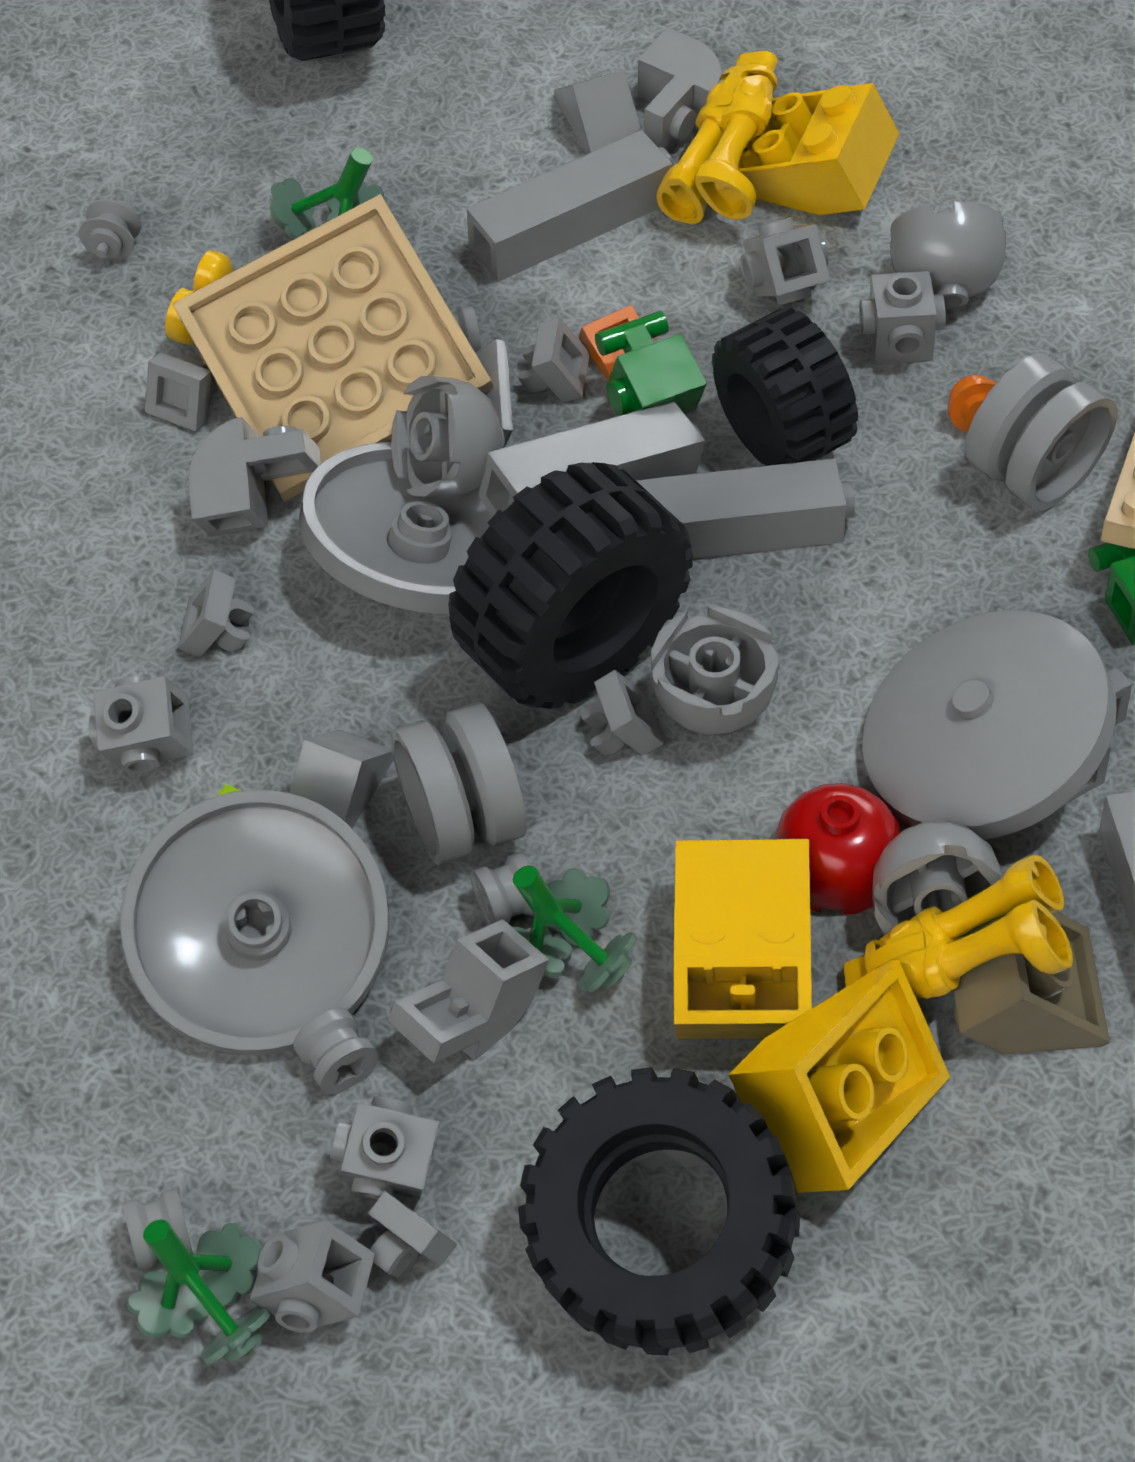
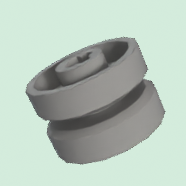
[964,352,1118,511]
[390,701,527,866]

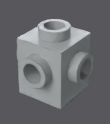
[740,216,831,304]
[859,271,946,364]
[88,676,194,773]
[329,1096,439,1201]
[250,1219,375,1332]

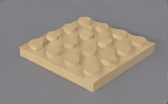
[173,194,493,502]

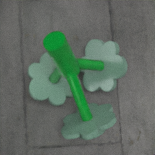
[270,147,384,240]
[513,865,637,992]
[127,1219,270,1365]

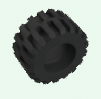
[712,307,858,466]

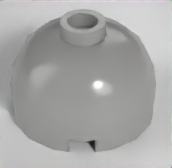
[890,201,1006,309]
[391,376,505,498]
[651,606,779,736]
[872,821,1004,939]

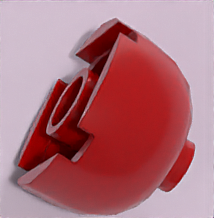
[774,783,900,915]

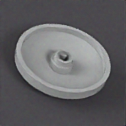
[299,442,493,614]
[863,610,1117,840]
[120,790,390,1056]

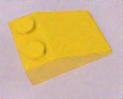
[729,960,950,1193]

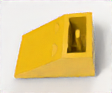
[739,83,900,216]
[674,839,812,1039]

